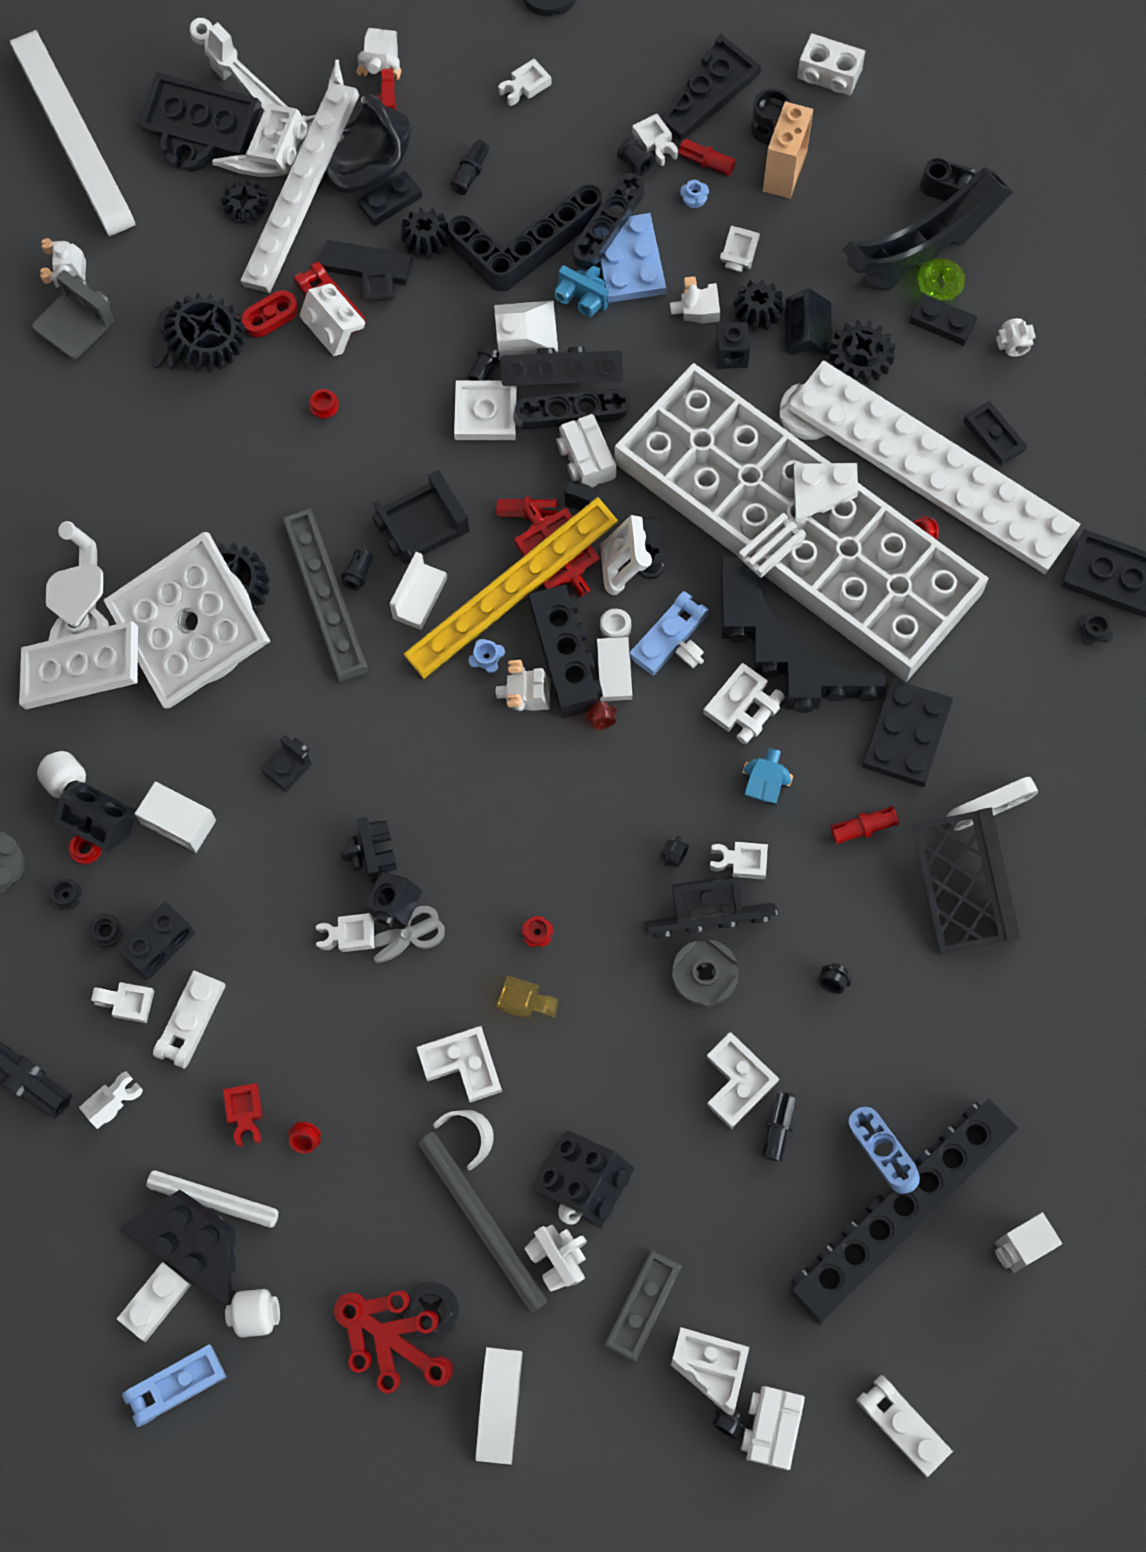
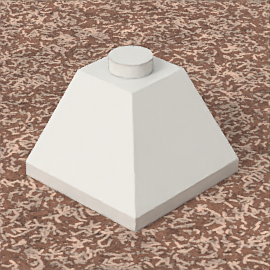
[494,301,558,360]

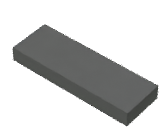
[604,1250,682,1363]

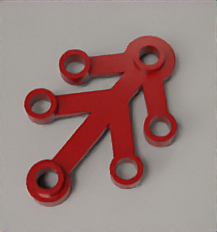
[334,1290,454,1394]

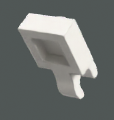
[91,982,154,1023]
[79,1072,143,1129]

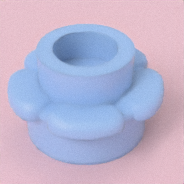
[680,180,709,208]

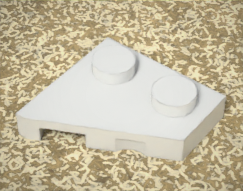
[793,463,858,524]
[671,1327,749,1415]

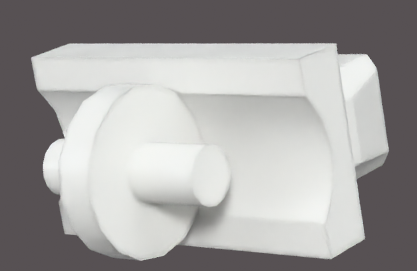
[525,1225,587,1291]

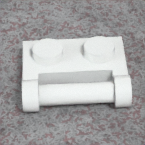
[600,515,652,595]

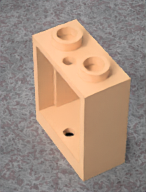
[763,101,813,199]

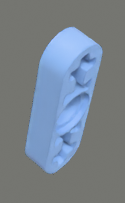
[849,1107,920,1194]

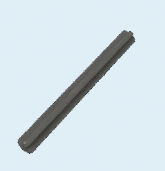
[418,1132,547,1312]

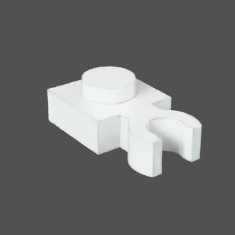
[498,59,552,106]
[632,114,678,166]
[710,842,768,879]
[316,913,374,952]

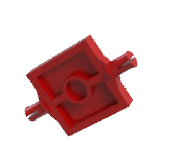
[514,502,600,598]

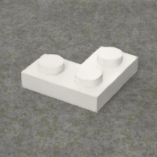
[417,1026,502,1102]
[706,1032,779,1129]

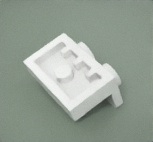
[246,103,308,174]

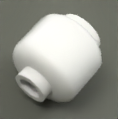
[37,751,86,799]
[225,1289,280,1338]

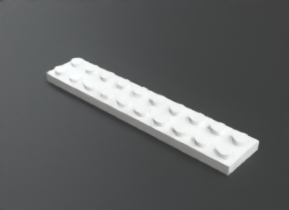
[788,360,1080,574]

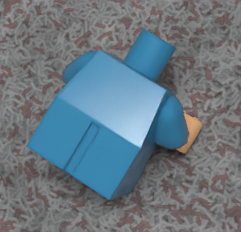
[742,748,793,805]

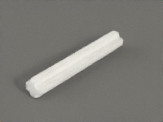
[147,1170,279,1228]

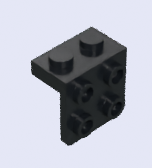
[534,1131,635,1229]

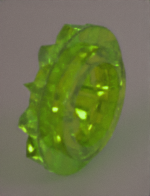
[917,258,965,301]

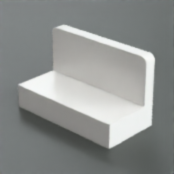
[390,552,447,630]

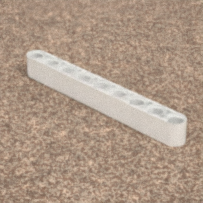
[10,30,136,237]

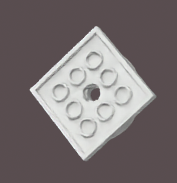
[104,532,271,709]

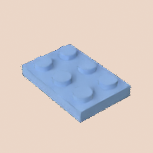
[593,213,666,303]

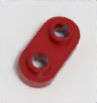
[242,290,298,337]

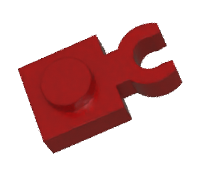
[377,68,396,110]
[223,1083,263,1147]

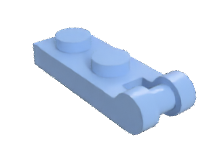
[629,591,710,676]
[121,1345,227,1427]

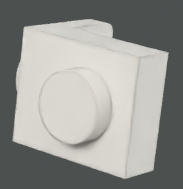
[720,226,760,272]

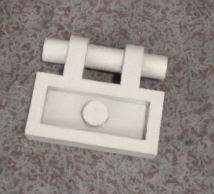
[703,663,785,745]

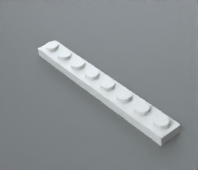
[240,83,359,293]

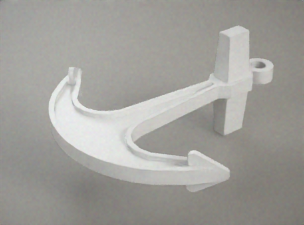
[190,18,344,177]

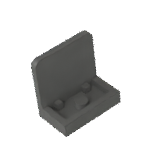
[33,270,115,359]

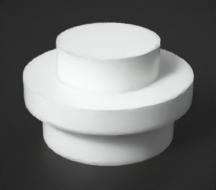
[675,640,704,669]

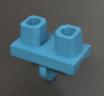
[554,265,609,318]

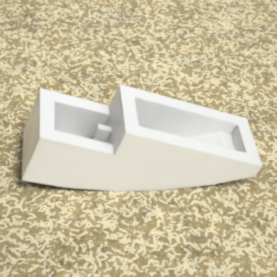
[476,1347,523,1465]

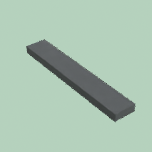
[282,508,369,682]

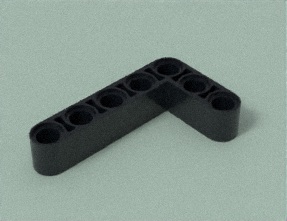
[448,184,602,292]

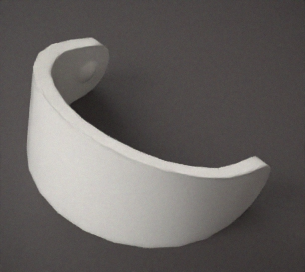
[433,1110,493,1171]

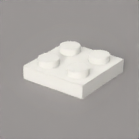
[454,381,517,440]

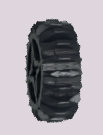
[163,292,245,373]
[218,543,270,615]

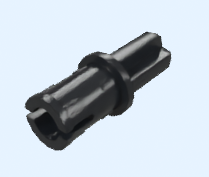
[450,140,490,195]
[761,1092,796,1162]

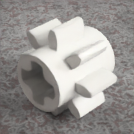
[996,318,1036,357]

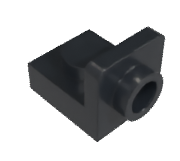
[261,735,312,792]

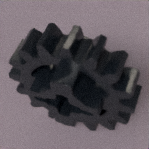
[829,320,895,384]

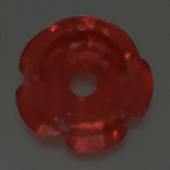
[586,702,617,730]

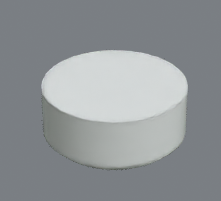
[600,609,631,638]

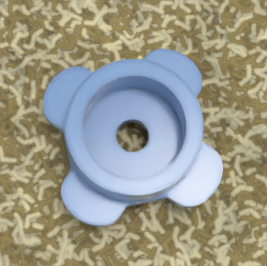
[469,639,505,673]

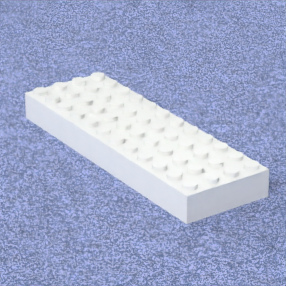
[615,363,989,682]

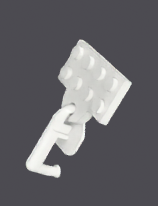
[19,521,138,709]

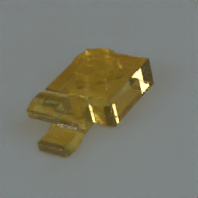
[497,975,559,1019]

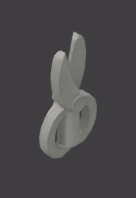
[374,906,445,963]

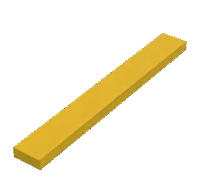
[403,497,618,679]

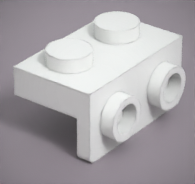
[299,284,365,356]

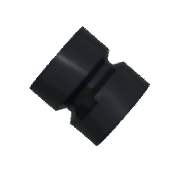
[751,88,791,145]

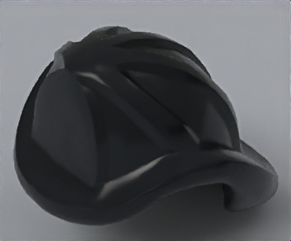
[323,95,411,193]

